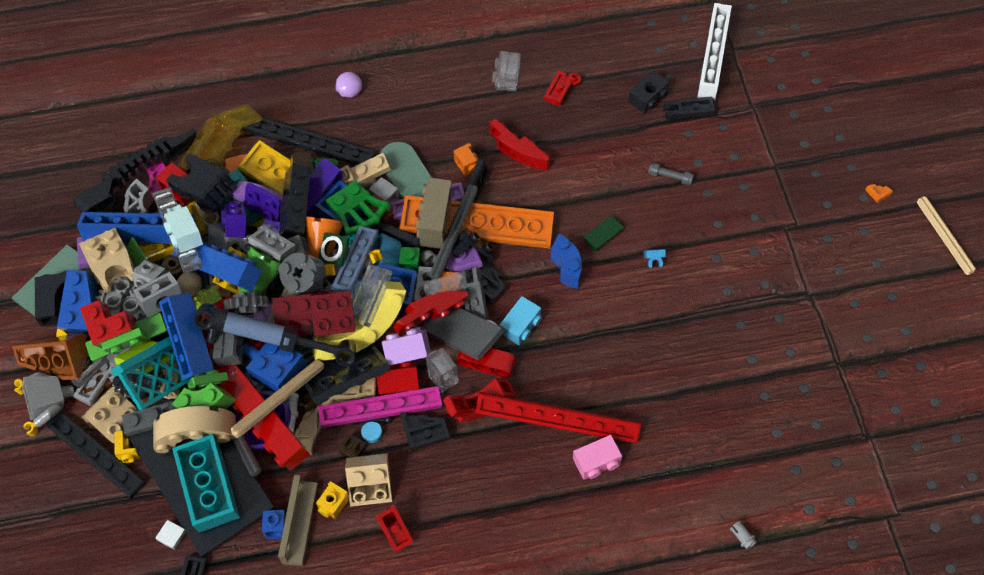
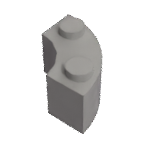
[124,179,154,213]

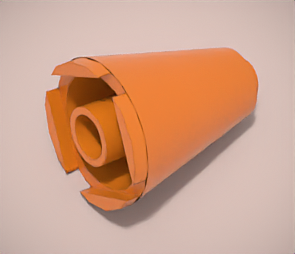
[305,217,343,265]

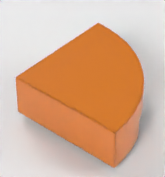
[865,184,893,203]

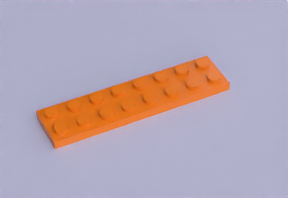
[400,195,554,249]

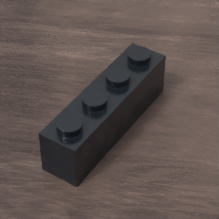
[279,163,311,239]

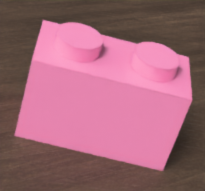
[573,435,622,480]

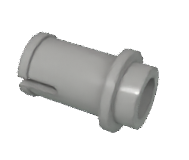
[730,521,757,550]

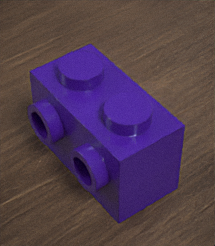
[221,201,246,238]

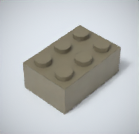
[416,177,451,248]

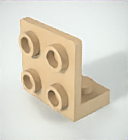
[81,387,138,443]

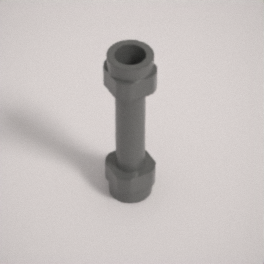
[648,163,694,185]

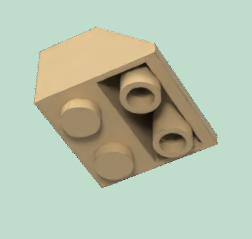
[345,453,392,507]

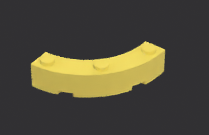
[311,281,406,360]

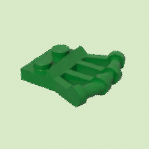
[326,180,391,236]

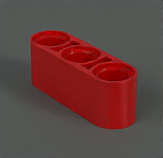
[456,348,516,378]

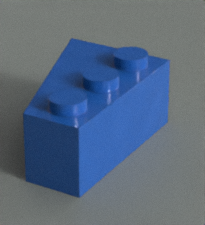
[57,270,98,334]

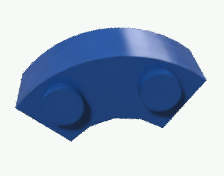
[551,234,582,289]

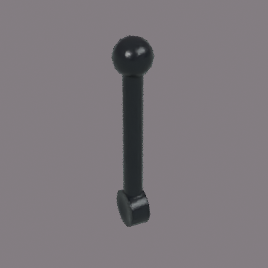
[350,417,392,426]

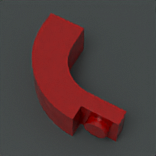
[443,378,516,422]

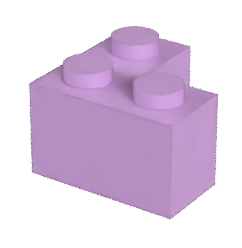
[382,327,431,365]

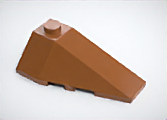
[12,333,89,380]

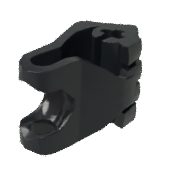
[166,154,237,214]

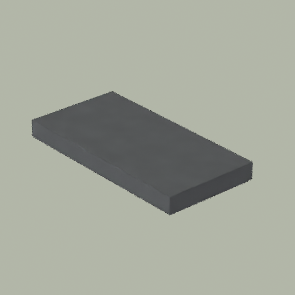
[420,307,504,361]

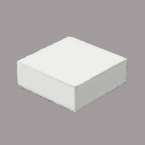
[156,520,186,550]

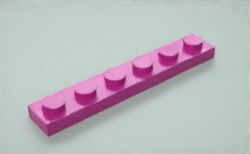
[318,386,442,428]

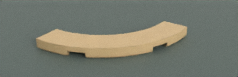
[294,377,377,455]

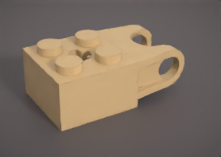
[79,228,135,293]

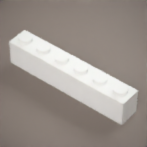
[697,3,732,100]

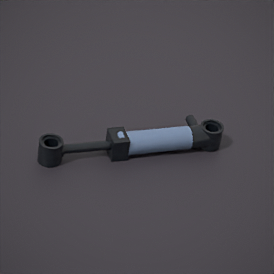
[194,303,357,366]

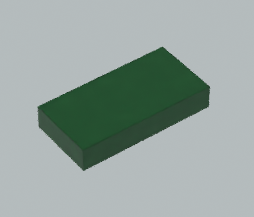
[583,216,624,252]

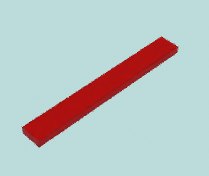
[475,392,641,444]

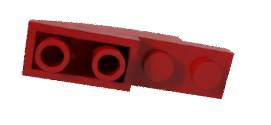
[490,119,550,170]
[393,291,469,333]

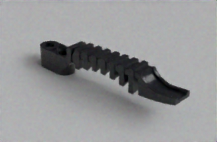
[74,127,197,213]

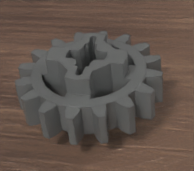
[223,292,269,315]

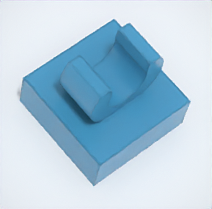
[644,249,666,268]

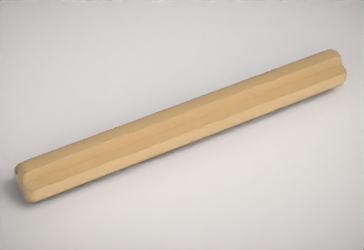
[917,196,976,275]

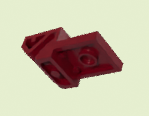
[271,290,356,336]

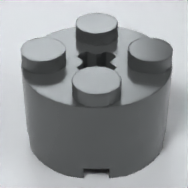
[278,253,326,294]

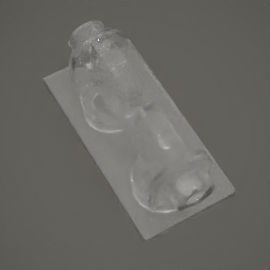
[422,272,465,296]

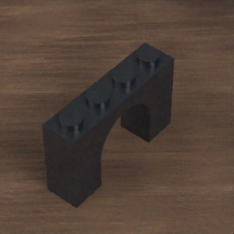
[35,268,117,327]

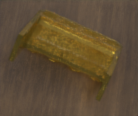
[179,104,263,174]

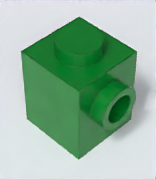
[399,247,421,274]

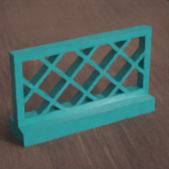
[111,337,191,411]

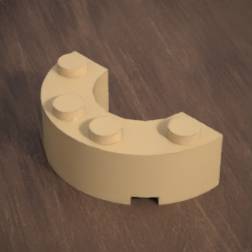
[153,406,236,453]

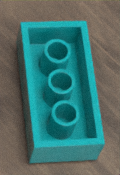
[172,434,240,533]

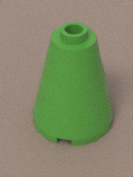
[238,245,284,296]

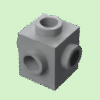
[133,260,165,287]

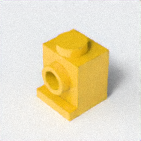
[316,481,349,519]

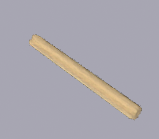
[231,359,324,438]

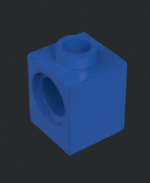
[262,510,286,539]

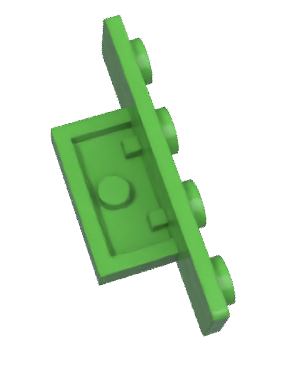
[85,313,167,361]

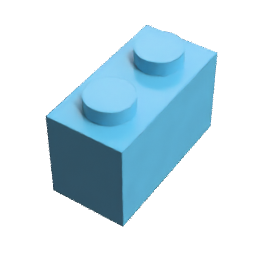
[499,296,542,345]

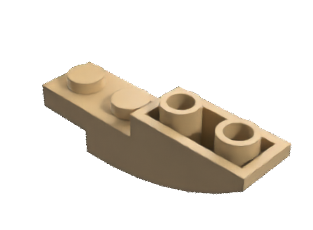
[340,153,391,187]

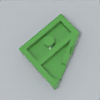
[188,370,228,391]

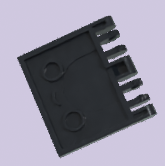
[304,343,390,404]

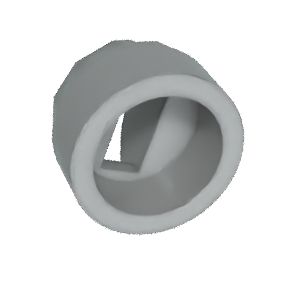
[421,250,437,267]

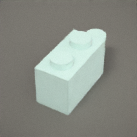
[163,204,203,253]

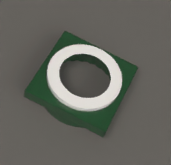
[318,233,350,267]

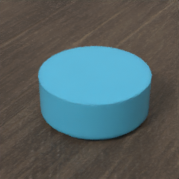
[361,422,382,443]

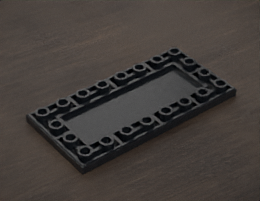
[122,383,275,558]

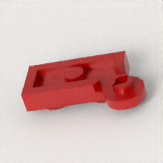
[544,71,581,106]

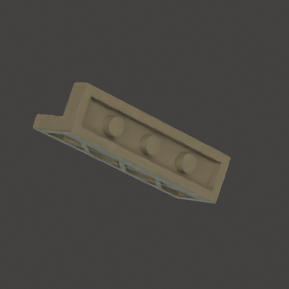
[278,475,318,566]

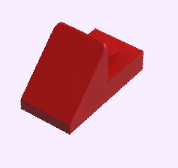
[375,505,414,553]

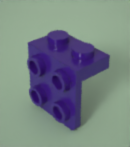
[244,182,282,222]

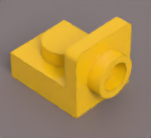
[114,431,140,463]

